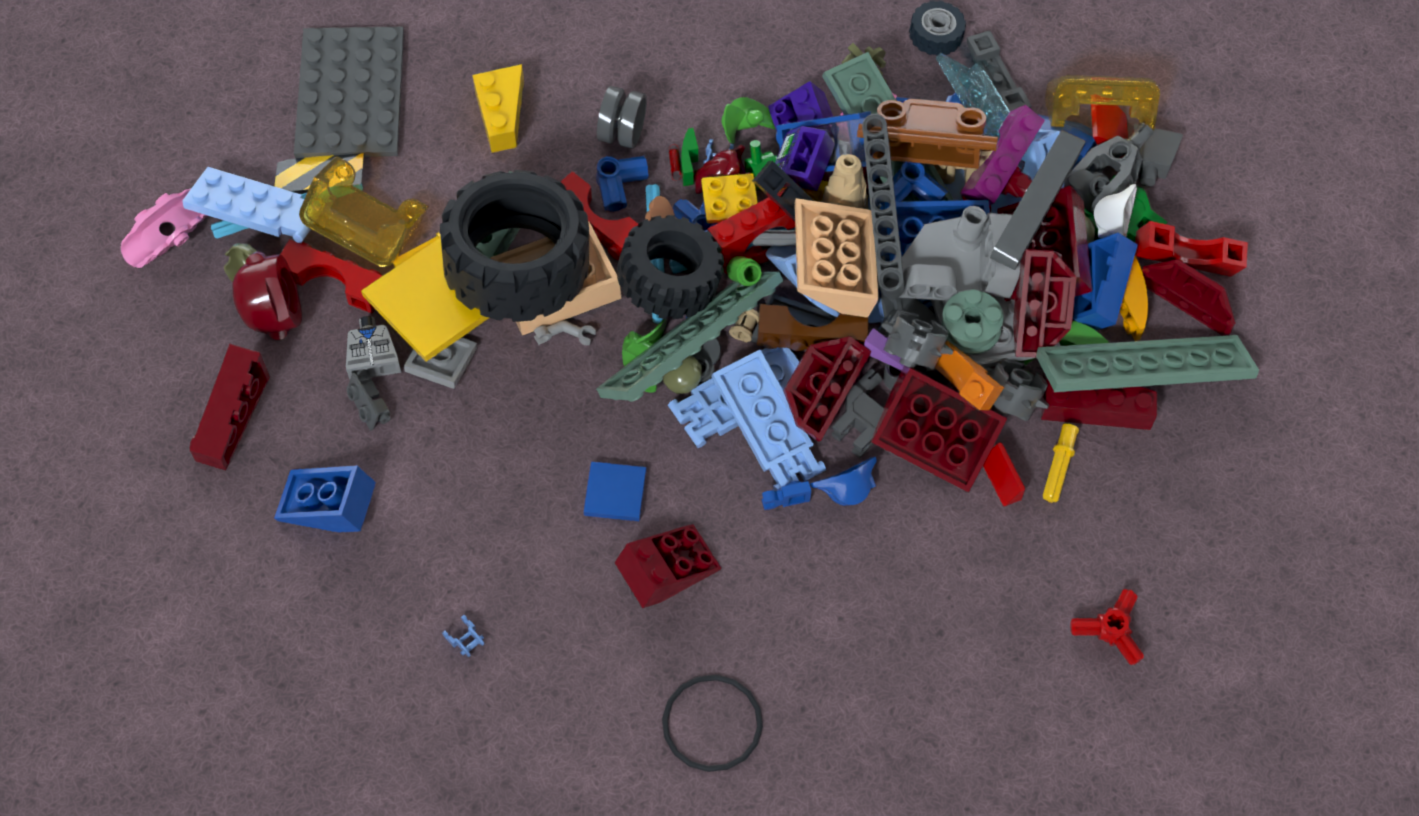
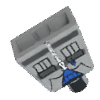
[346,316,401,379]

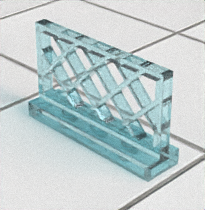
[936,53,1010,143]

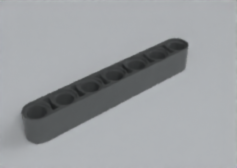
[862,114,905,299]
[990,130,1086,270]

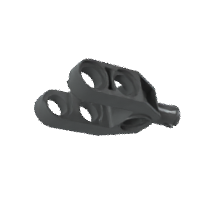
[1064,122,1154,213]

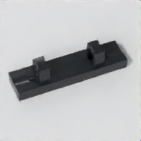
[752,161,814,221]

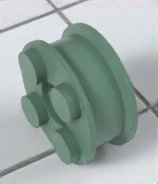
[941,289,1003,354]

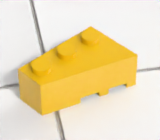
[472,64,524,153]

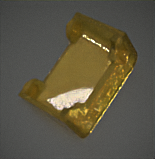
[1045,75,1160,130]
[299,156,429,267]

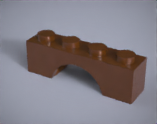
[757,304,868,351]

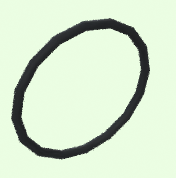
[662,674,763,772]

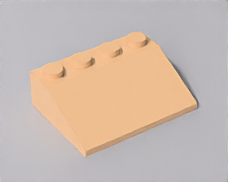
[795,198,878,317]
[490,222,621,336]

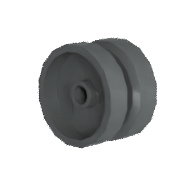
[597,86,647,149]

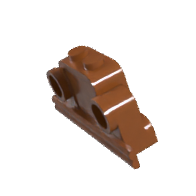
[857,99,998,169]

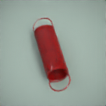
[669,144,682,181]

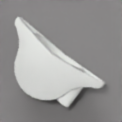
[1094,184,1137,238]

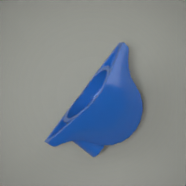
[809,456,877,506]

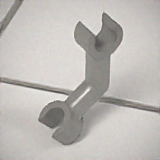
[534,320,596,345]

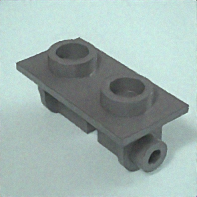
[347,373,391,431]

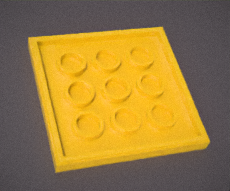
[361,237,489,362]

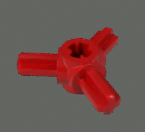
[1070,589,1144,665]

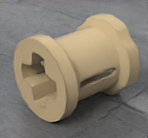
[729,309,759,343]

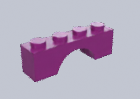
[960,105,1045,205]

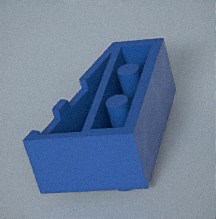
[1074,233,1138,331]

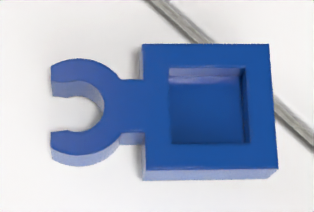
[761,481,811,510]

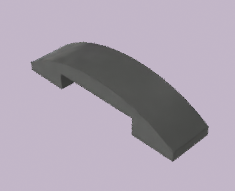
[967,30,1032,116]

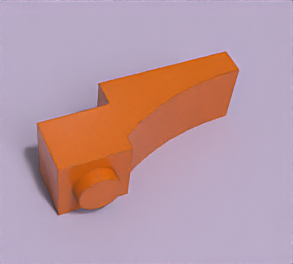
[935,341,1004,410]

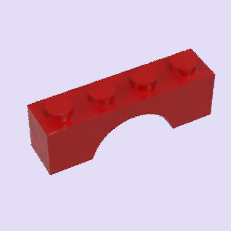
[561,171,638,260]
[707,183,800,264]
[1135,221,1248,277]
[280,239,383,314]

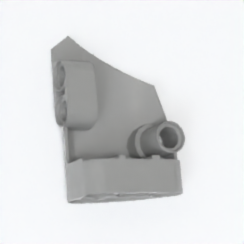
[885,206,1020,300]

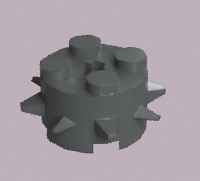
[881,312,953,370]
[984,359,1049,421]

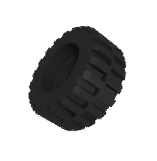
[617,215,724,319]

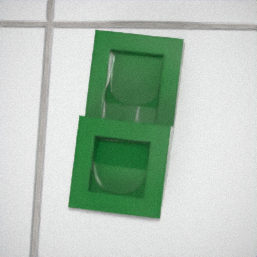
[681,128,698,186]

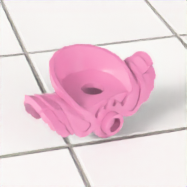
[121,188,208,268]

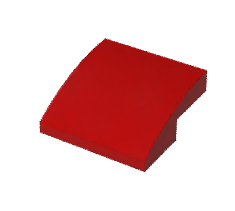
[1090,93,1128,158]

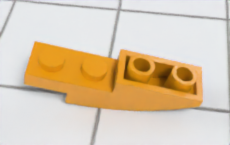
[1119,256,1148,341]

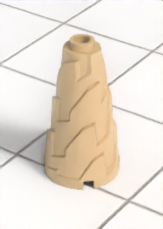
[820,154,869,210]

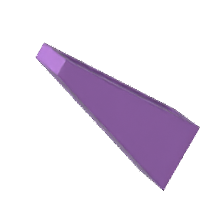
[864,328,910,371]

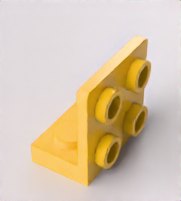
[701,173,757,223]

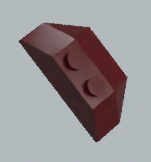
[1013,249,1077,358]
[1141,259,1236,336]
[783,336,872,442]

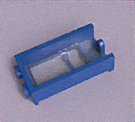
[776,111,873,172]

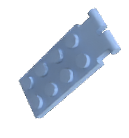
[182,167,326,243]
[668,347,799,448]
[711,350,826,491]

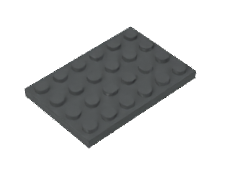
[294,27,404,158]

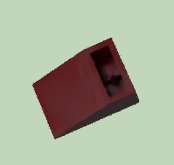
[614,524,722,608]

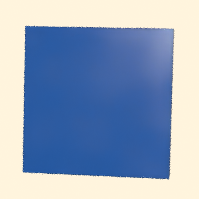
[584,462,646,521]

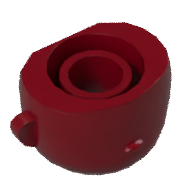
[232,251,302,340]

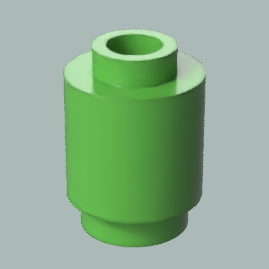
[727,256,761,286]

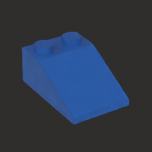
[274,466,376,532]

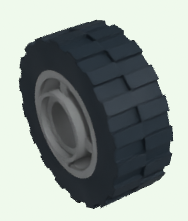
[909,1,966,56]

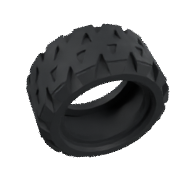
[440,170,589,322]

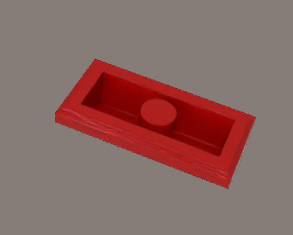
[983,443,1026,506]

